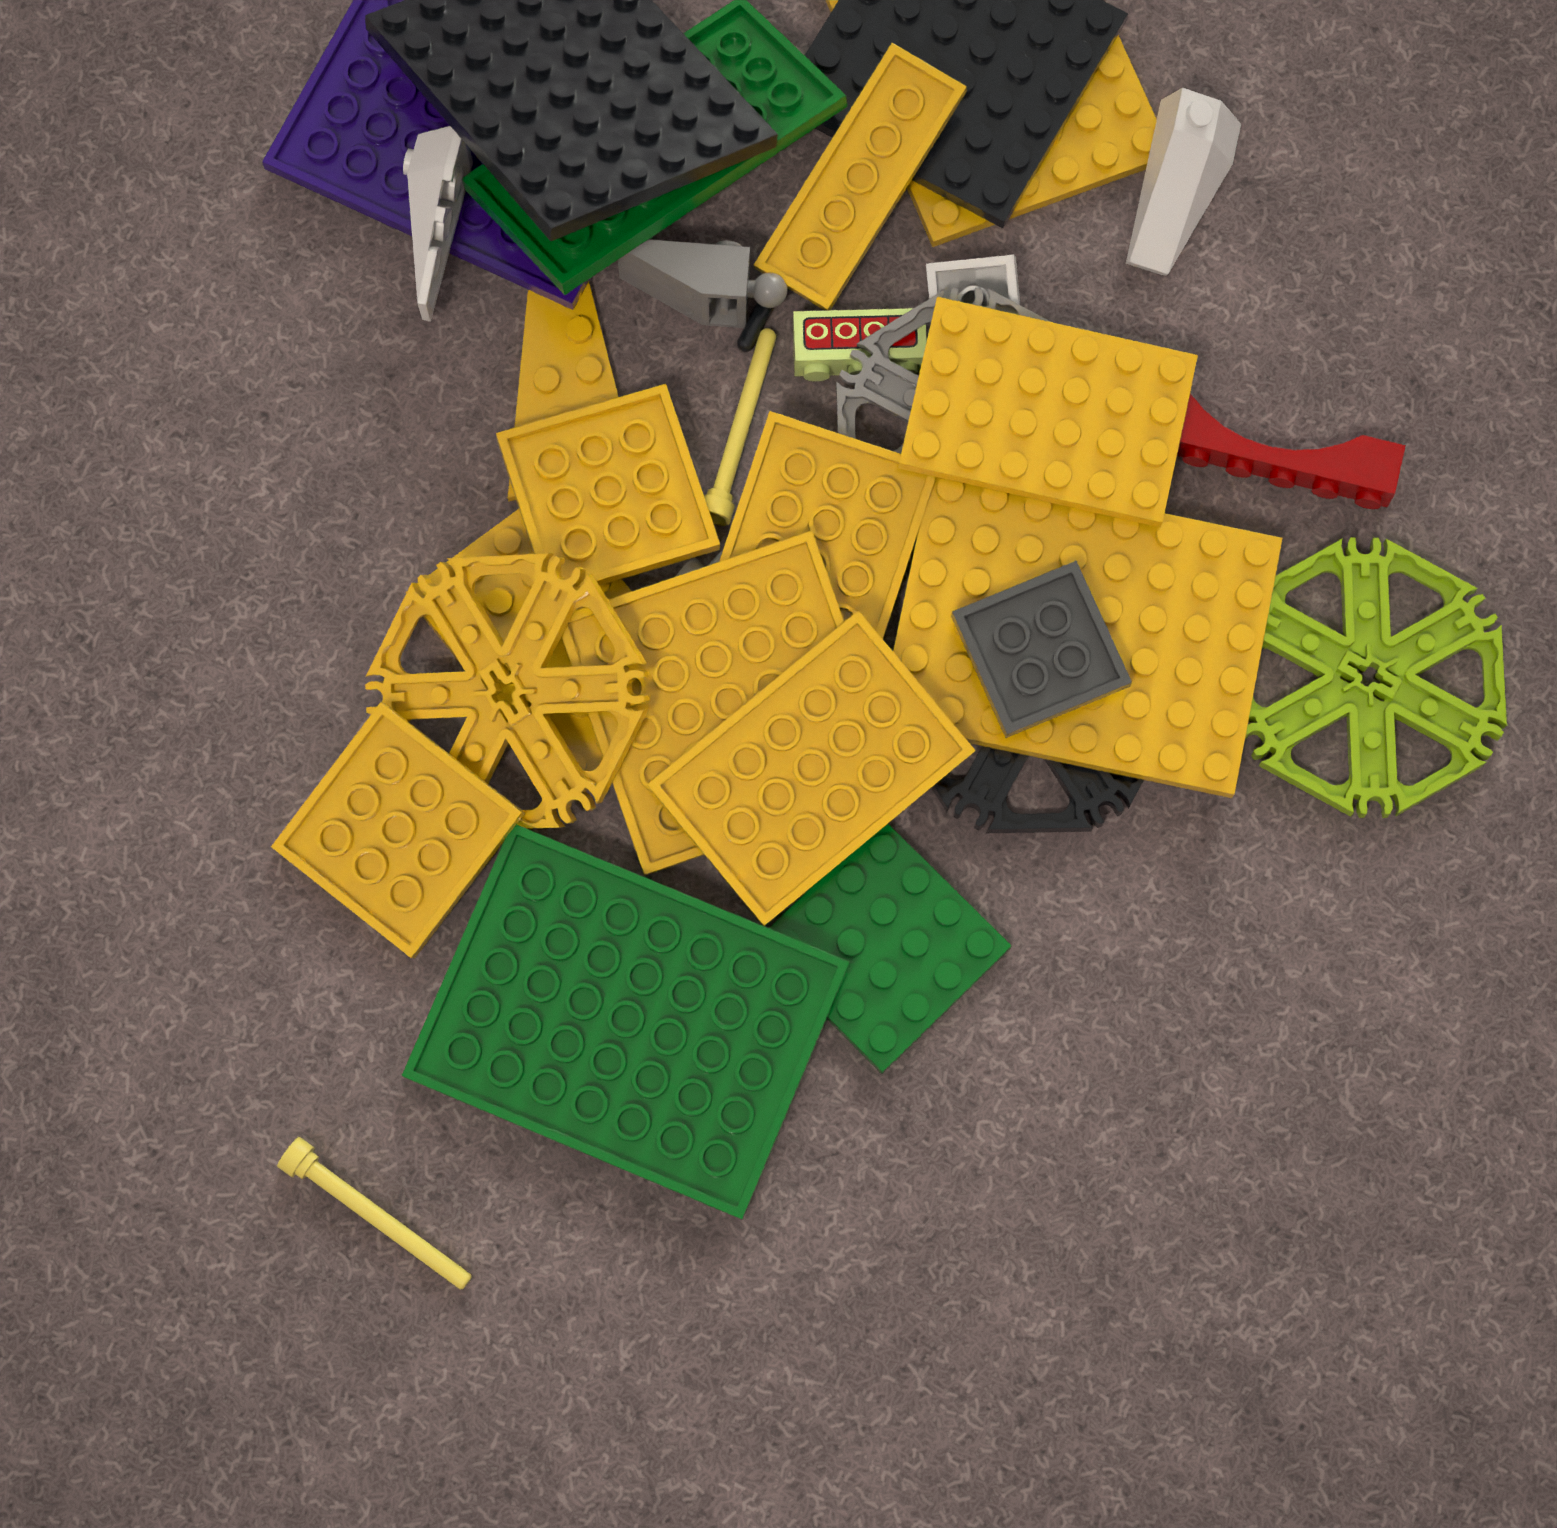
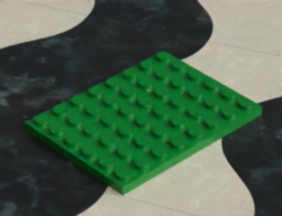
[402,825,850,1220]

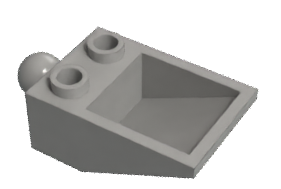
[618,240,787,328]

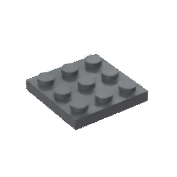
[951,561,1132,738]

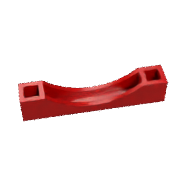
[1177,393,1406,509]

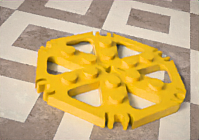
[365,553,650,829]

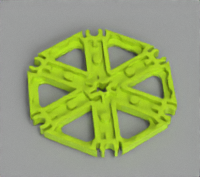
[1245,537,1507,818]

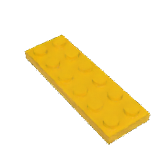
[754,43,967,311]

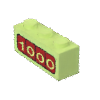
[793,308,927,381]

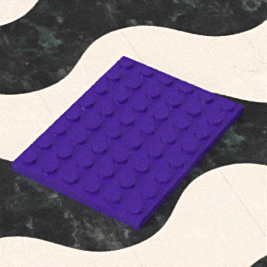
[262,0,590,310]

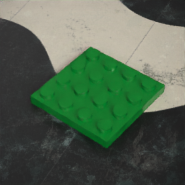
[769,824,1012,1074]

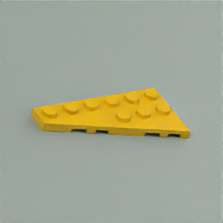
[508,281,618,502]

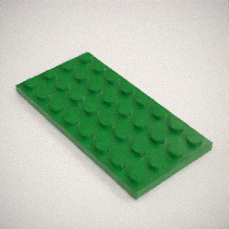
[462,0,848,295]

